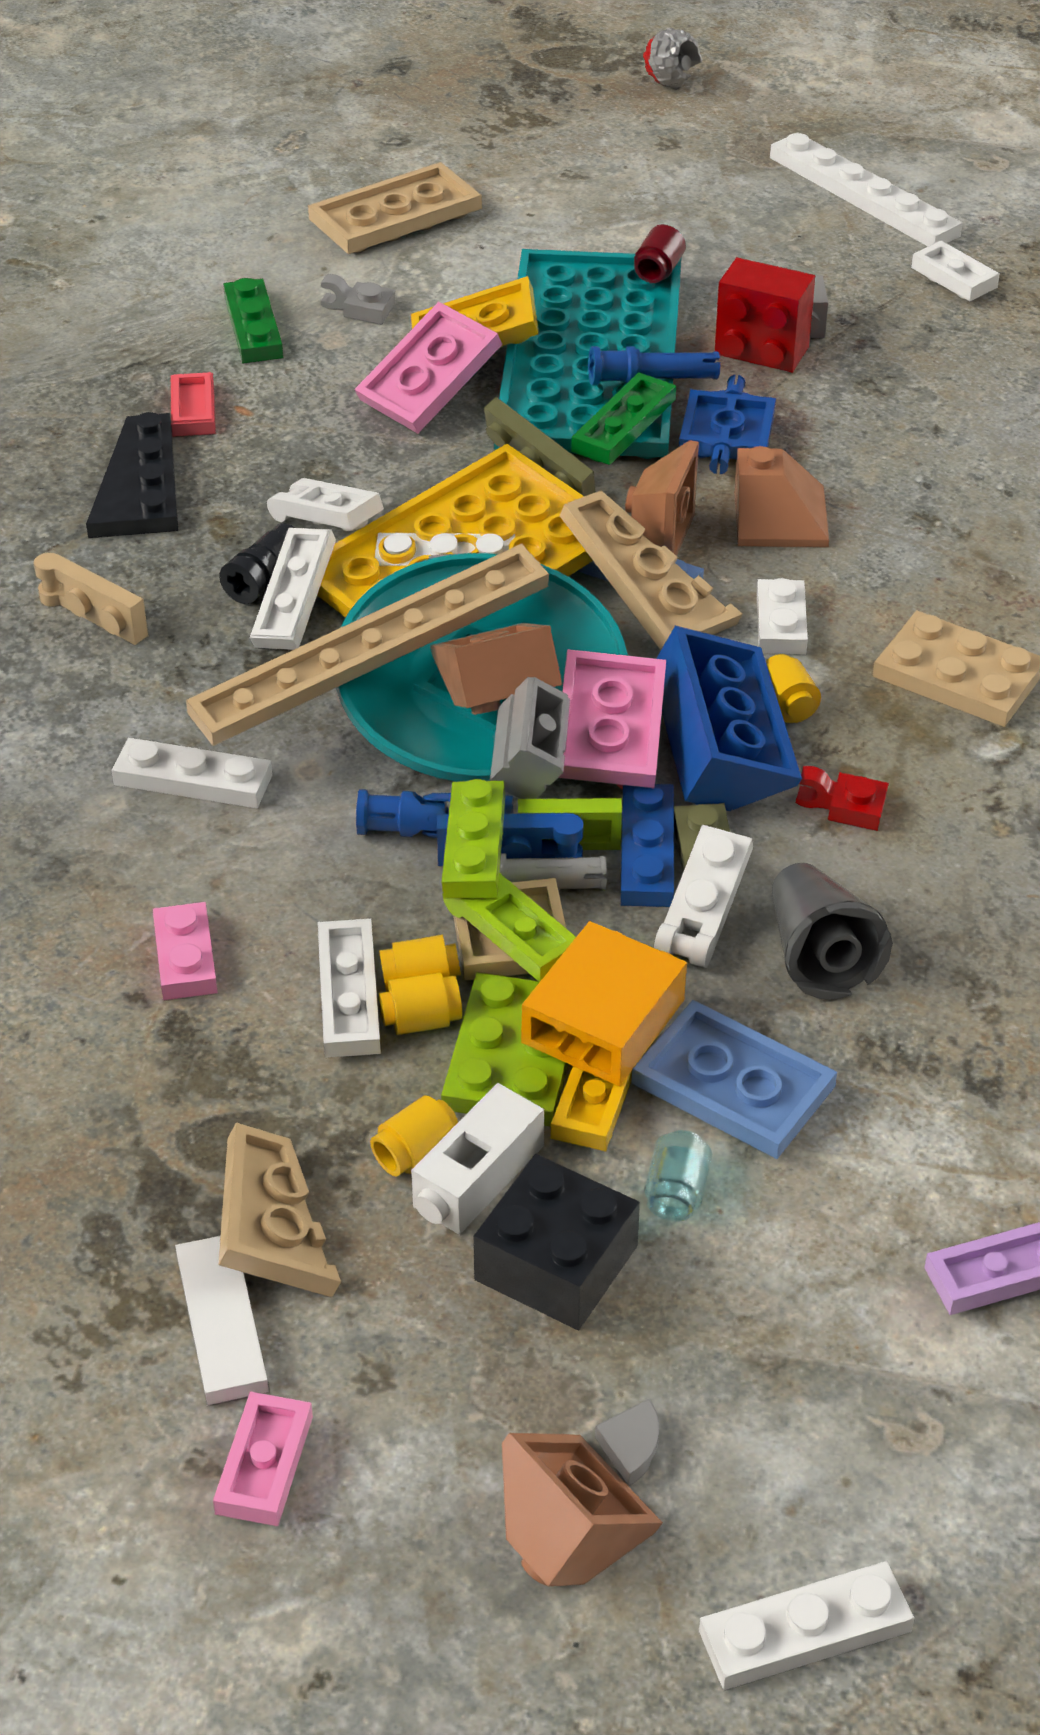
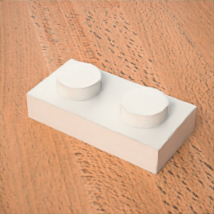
[911,241,1000,302]
[757,578,808,655]

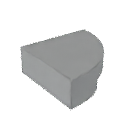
[595,1399,659,1486]

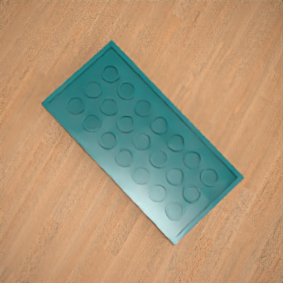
[494,249,682,459]

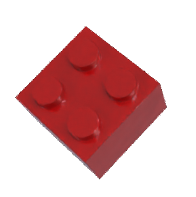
[715,257,816,373]

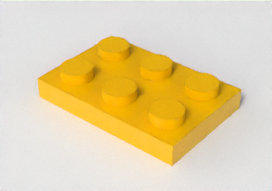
[411,276,539,346]

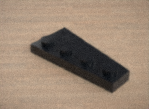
[86,412,179,538]

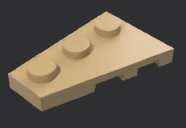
[218,1123,341,1297]

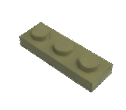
[484,397,596,496]

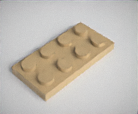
[308,162,482,254]

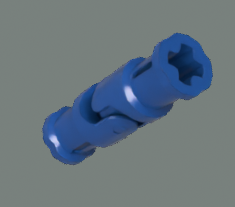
[356,789,514,838]

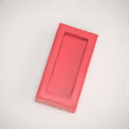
[171,372,216,437]

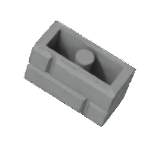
[490,677,570,799]

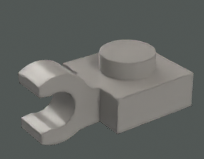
[321,274,395,325]

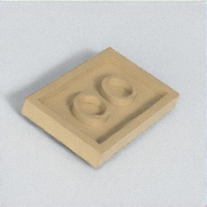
[873,610,1040,727]

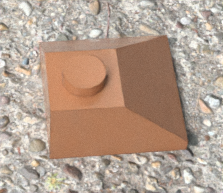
[625,440,699,556]
[734,446,829,547]
[502,1433,663,1587]

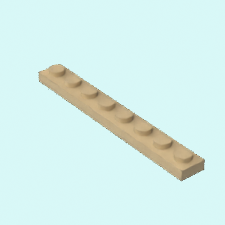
[186,544,549,746]

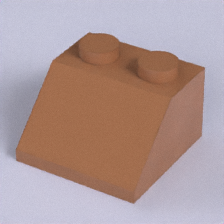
[430,623,562,714]

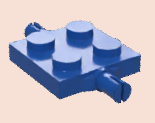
[679,375,776,474]

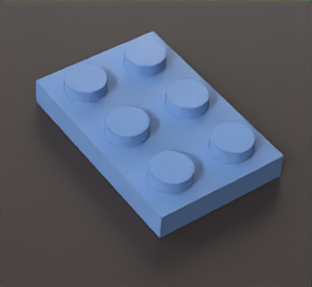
[631,1000,837,1159]

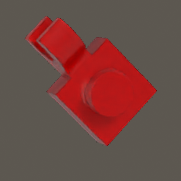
[795,766,889,831]

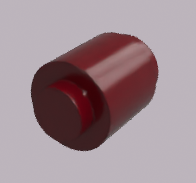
[634,224,686,283]

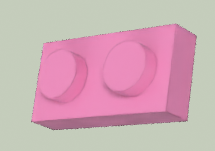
[153,902,218,1000]
[213,1391,313,1526]

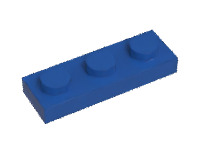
[620,784,674,907]

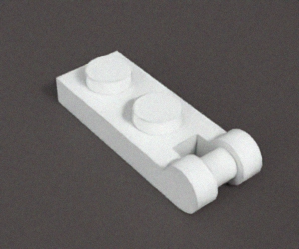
[267,478,384,531]
[654,825,753,968]

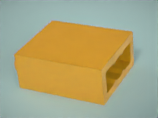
[521,921,687,1087]

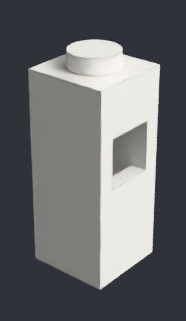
[411,1083,544,1235]

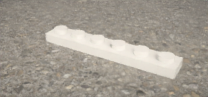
[770,133,963,246]

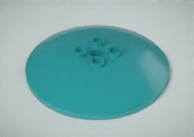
[336,553,628,782]

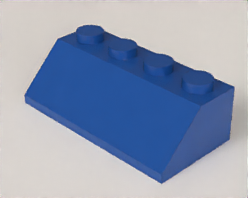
[656,625,802,811]

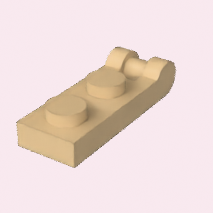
[34,553,148,645]

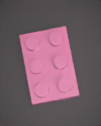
[354,301,503,434]
[558,649,666,788]

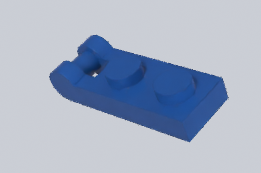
[437,813,584,866]

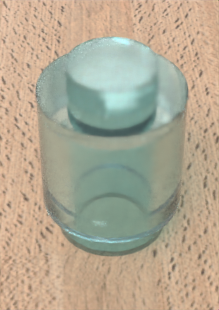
[644,1130,713,1221]

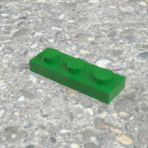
[223,278,283,364]
[571,372,676,465]

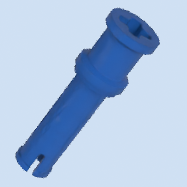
[588,346,721,386]

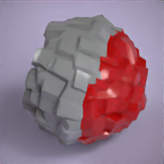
[643,28,702,90]

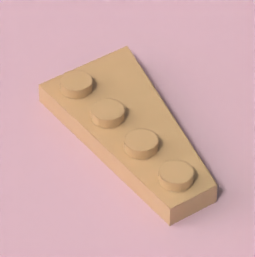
[560,490,743,650]

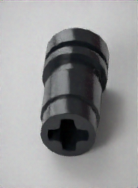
[219,523,295,604]

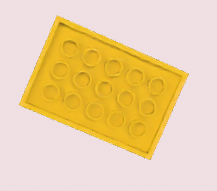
[317,444,593,618]

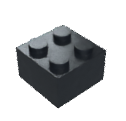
[473,1153,640,1331]

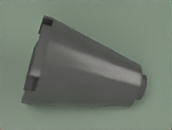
[772,863,893,999]

